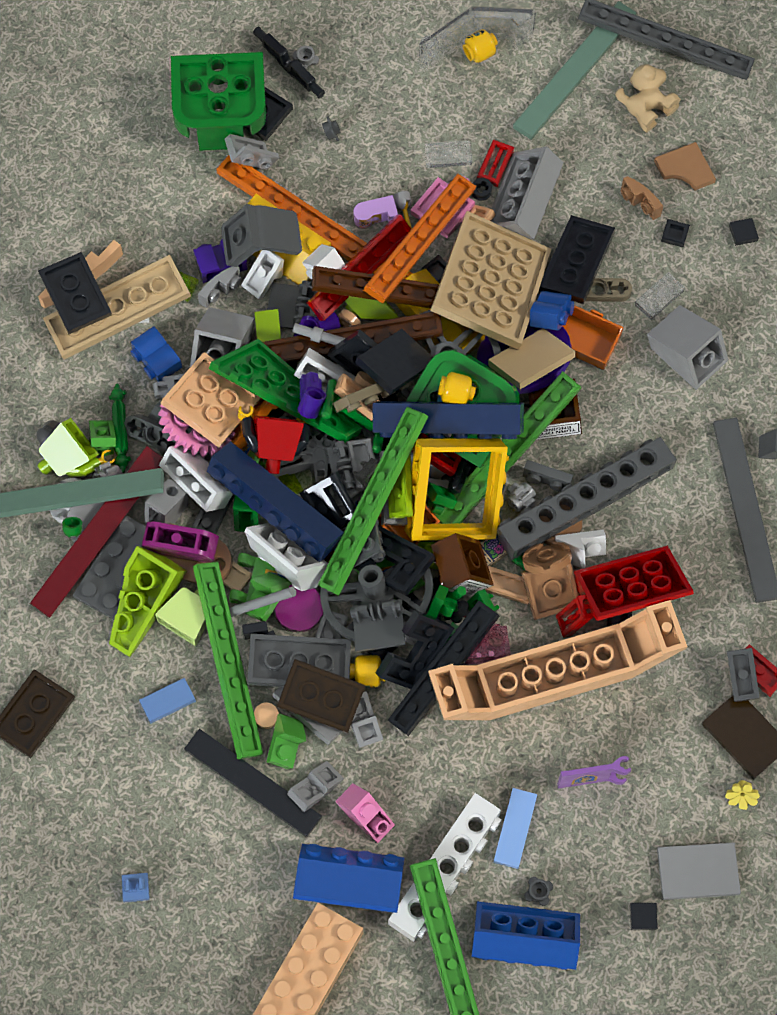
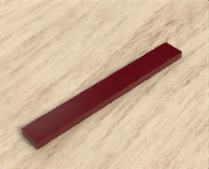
[29,446,163,618]

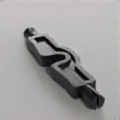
[253,27,325,99]

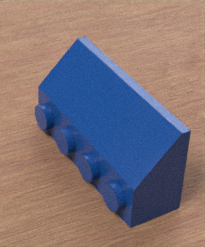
[293,844,405,913]
[472,901,580,970]

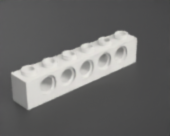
[388,793,502,942]

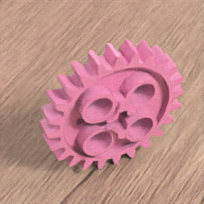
[158,404,235,458]

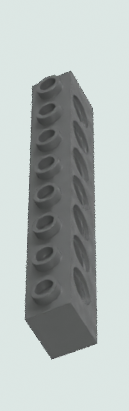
[496,437,677,560]

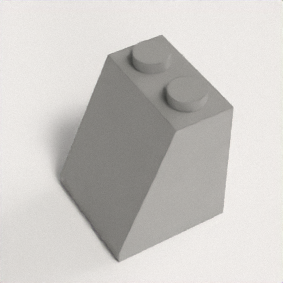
[647,305,728,390]
[190,307,255,367]

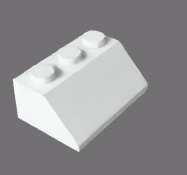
[245,523,328,591]

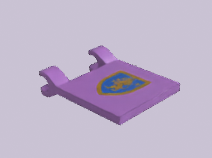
[557,756,631,789]

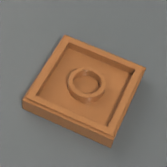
[521,563,579,620]

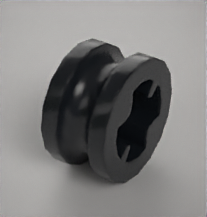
[472,178,492,201]

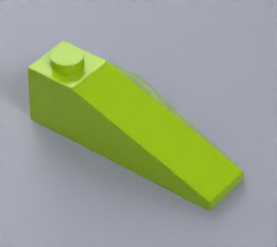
[109,546,187,657]

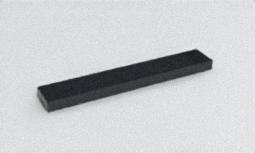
[388,601,500,737]
[184,728,322,838]

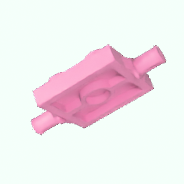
[410,176,475,239]

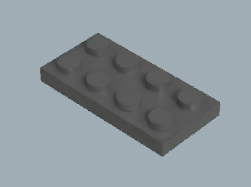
[72,516,146,620]
[247,634,351,687]

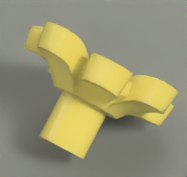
[725,780,760,810]

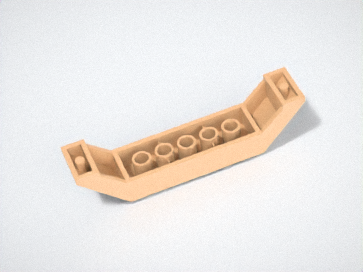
[428,600,688,720]

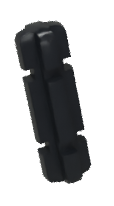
[447,457,472,495]

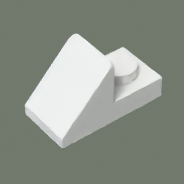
[241,250,284,299]
[555,530,606,569]

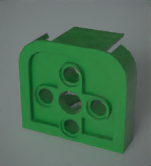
[171,52,266,151]
[406,349,519,468]

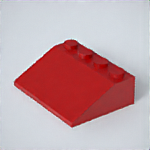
[574,545,694,621]

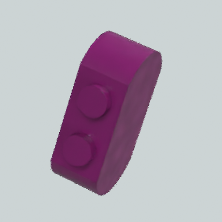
[141,521,219,563]

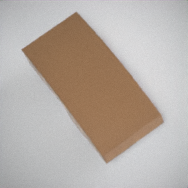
[621,176,663,220]

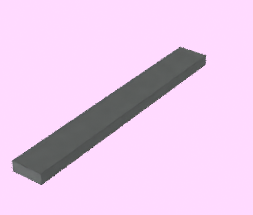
[578,0,755,80]
[713,418,777,603]

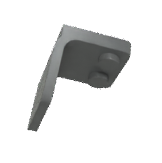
[221,204,302,267]

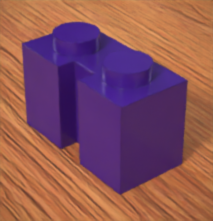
[193,239,248,283]

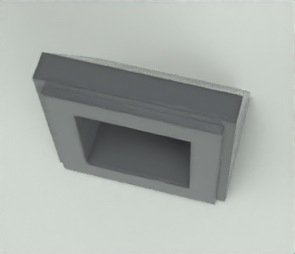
[758,429,777,460]

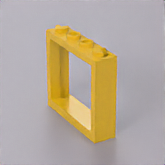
[405,438,509,541]

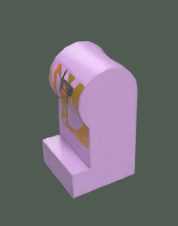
[353,195,398,229]

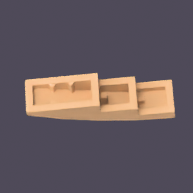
[38,240,123,308]

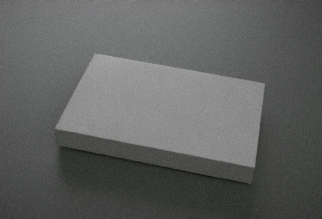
[657,842,741,900]

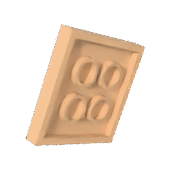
[160,352,261,448]

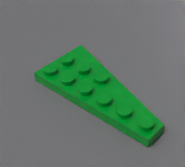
[208,339,362,443]

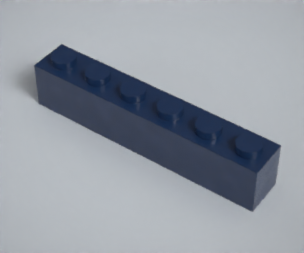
[373,401,524,439]
[206,441,344,563]

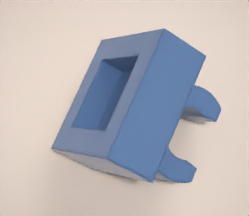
[122,873,150,902]

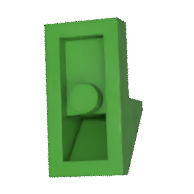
[89,420,116,456]
[245,572,291,622]
[266,713,306,769]

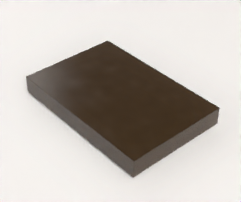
[277,659,366,733]
[0,669,75,759]
[702,696,777,780]

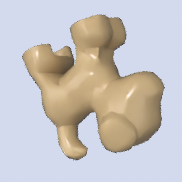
[615,64,680,133]

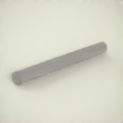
[229,587,296,617]

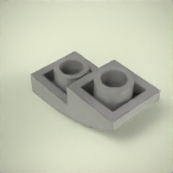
[198,266,241,308]

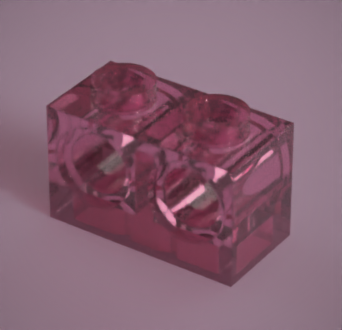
[463,623,511,665]

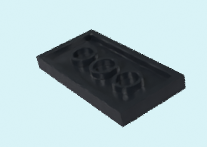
[539,215,615,304]

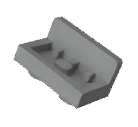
[225,134,280,170]

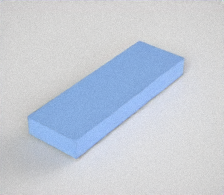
[493,788,537,869]

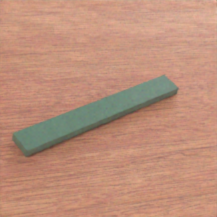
[513,1,637,140]
[0,468,164,518]

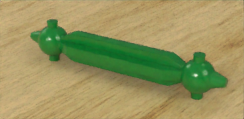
[109,383,131,473]

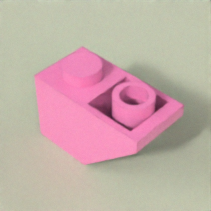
[335,783,395,843]

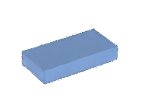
[139,678,196,724]

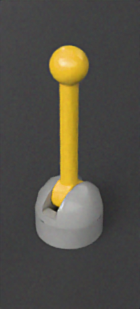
[393,191,412,229]

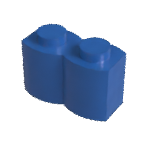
[530,291,574,331]
[130,326,183,382]

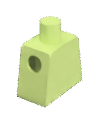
[155,587,206,646]

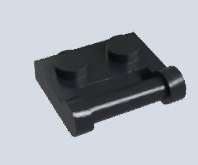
[299,471,356,528]

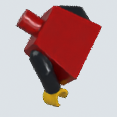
[237,406,310,474]

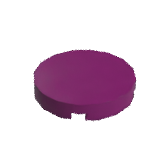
[274,584,323,633]

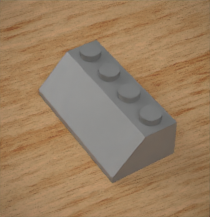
[491,146,564,240]

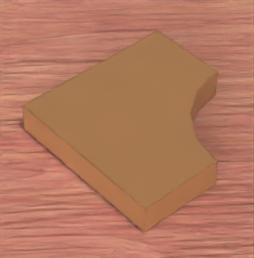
[654,142,716,191]

